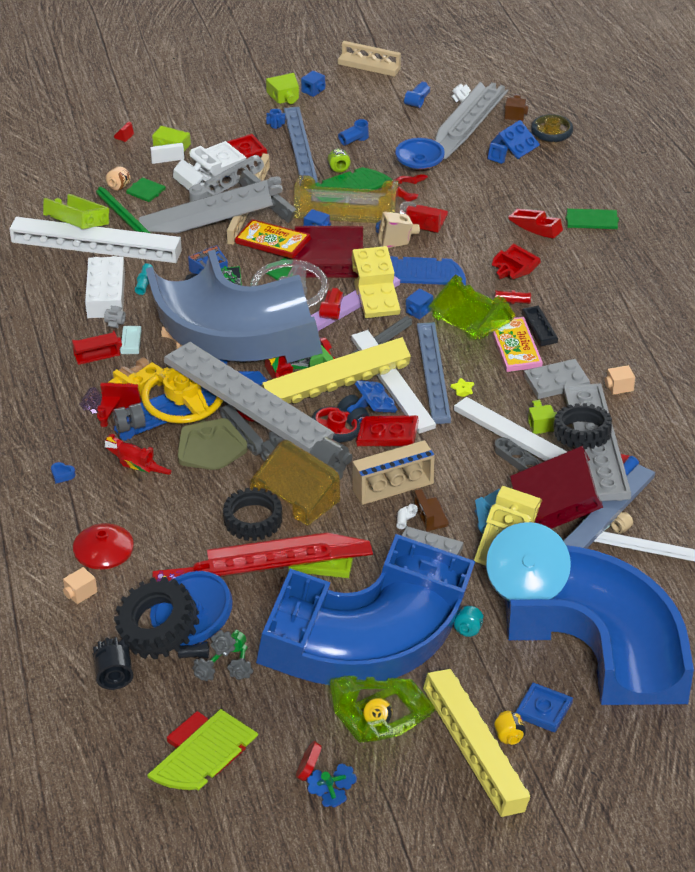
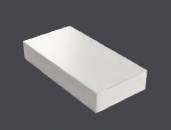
[150,143,184,164]

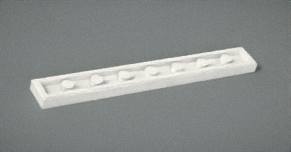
[351,330,436,434]
[454,397,567,461]

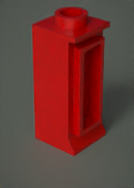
[72,331,122,365]

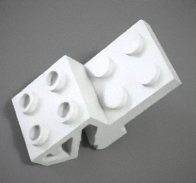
[173,141,246,190]

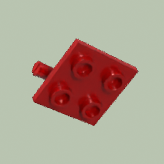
[97,382,141,427]

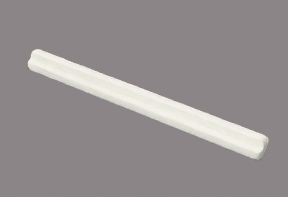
[594,531,695,562]

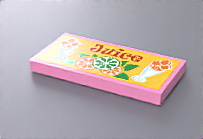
[489,317,543,372]

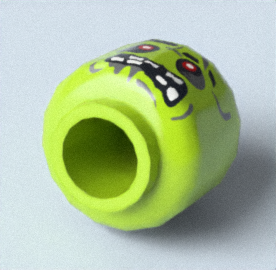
[328,149,351,173]

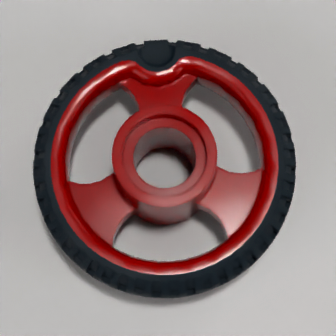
[312,406,360,442]

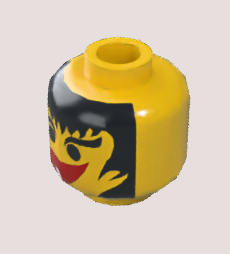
[363,698,393,727]
[494,711,526,745]

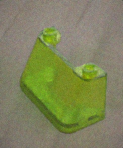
[429,274,516,339]

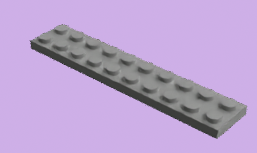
[164,342,334,454]
[564,384,631,501]

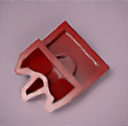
[492,243,541,279]

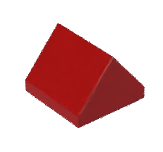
[114,121,134,142]

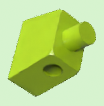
[266,73,299,104]

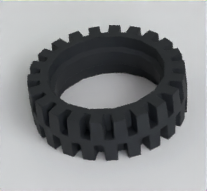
[554,403,612,449]
[223,487,283,541]

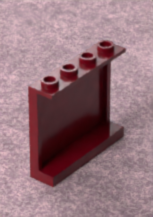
[293,226,363,278]
[510,446,604,529]

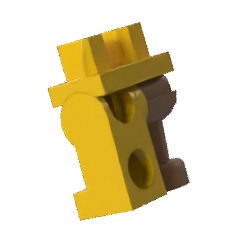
[108,357,164,397]

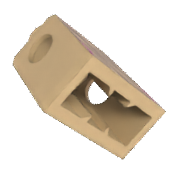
[377,212,420,248]

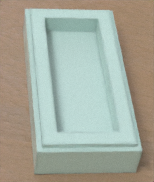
[120,326,142,354]

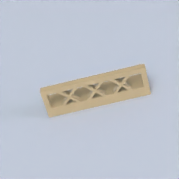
[338,41,401,76]

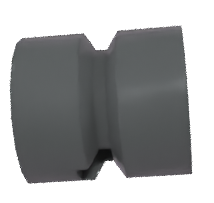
[113,403,146,433]

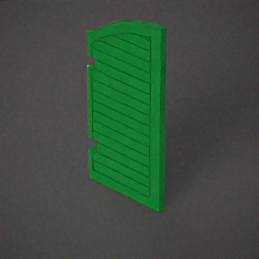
[306,167,393,207]

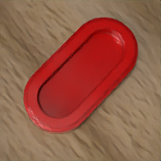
[296,741,322,781]

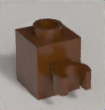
[505,94,529,121]

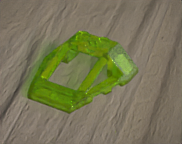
[330,676,435,743]

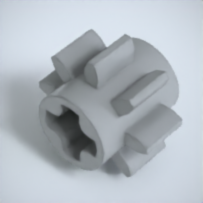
[104,305,126,328]

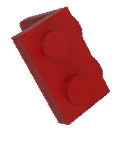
[406,205,448,233]

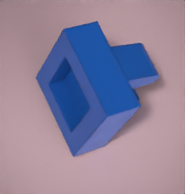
[487,142,508,164]

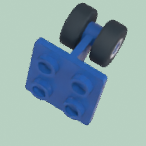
[338,381,398,427]

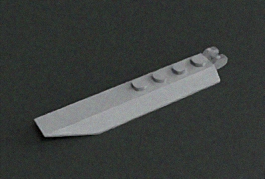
[435,82,508,159]
[139,176,283,233]

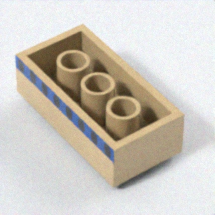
[353,440,435,505]

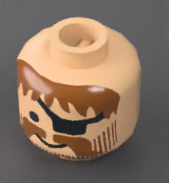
[106,166,131,191]

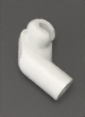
[397,504,418,529]

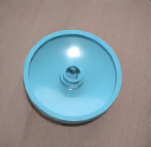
[486,522,571,602]

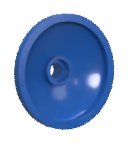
[395,138,445,169]

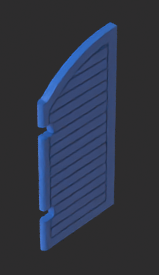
[390,256,466,286]

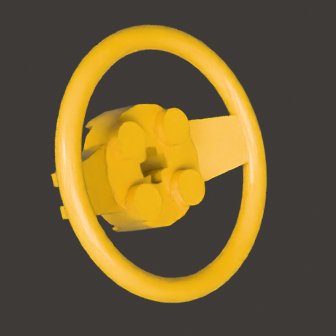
[141,367,223,423]

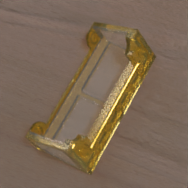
[294,175,399,223]

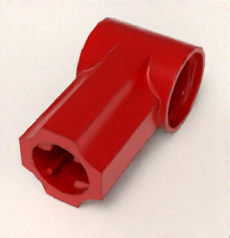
[319,288,343,320]

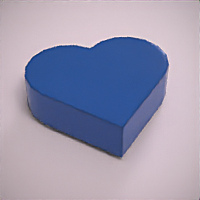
[51,462,76,484]

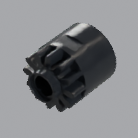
[92,637,133,690]

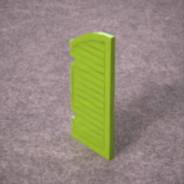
[147,709,258,791]

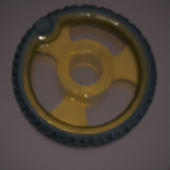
[531,114,573,142]

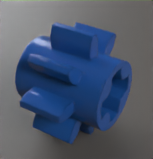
[266,109,285,129]

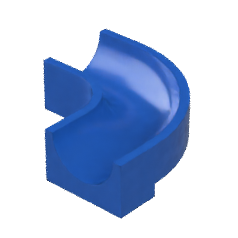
[256,534,475,686]
[505,545,694,705]

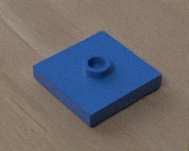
[516,682,573,733]

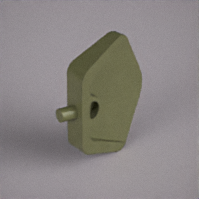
[178,418,248,470]

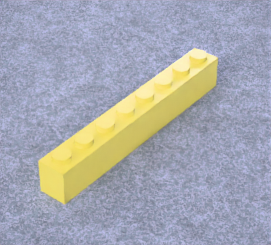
[262,337,411,403]
[423,669,530,817]

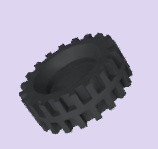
[114,577,199,659]

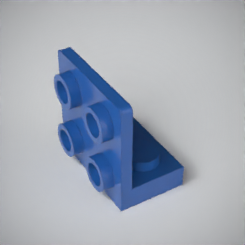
[491,120,540,159]

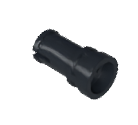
[178,641,209,659]

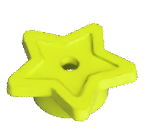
[450,378,474,397]

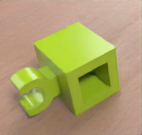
[528,400,557,434]

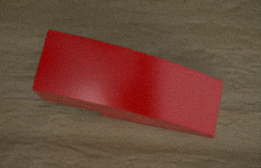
[508,208,563,238]

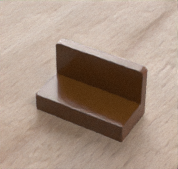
[414,489,449,531]

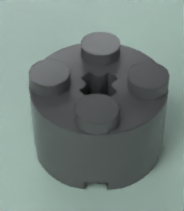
[307,437,352,482]

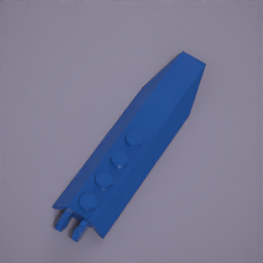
[114,371,267,441]

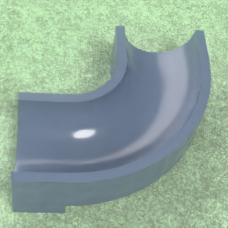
[146,249,323,363]

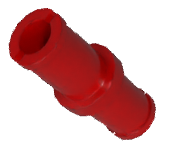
[494,290,531,304]

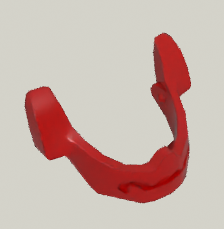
[390,174,428,202]

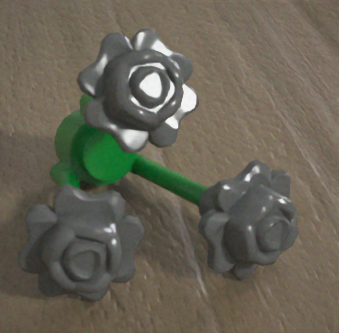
[192,630,254,682]

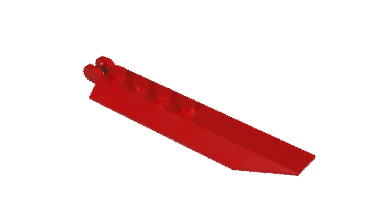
[193,532,373,578]

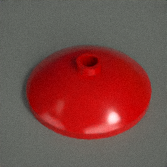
[73,523,134,569]

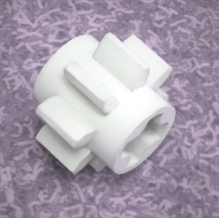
[452,84,471,103]

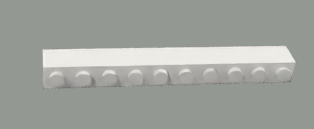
[10,217,182,263]

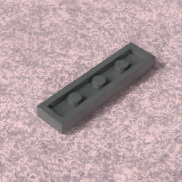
[238,168,297,223]

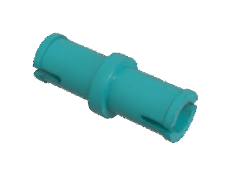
[135,263,154,295]

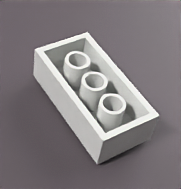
[85,256,125,318]

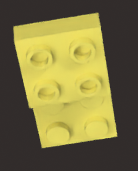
[352,246,400,318]
[474,486,542,566]

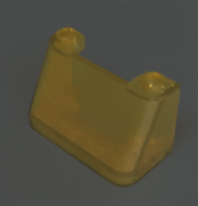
[250,440,340,526]

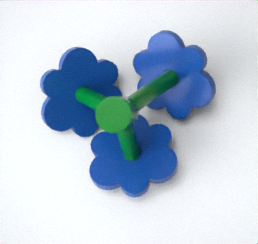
[307,763,357,807]

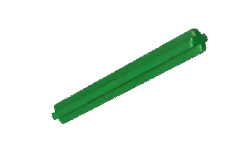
[96,187,150,233]

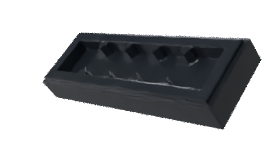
[522,305,558,346]

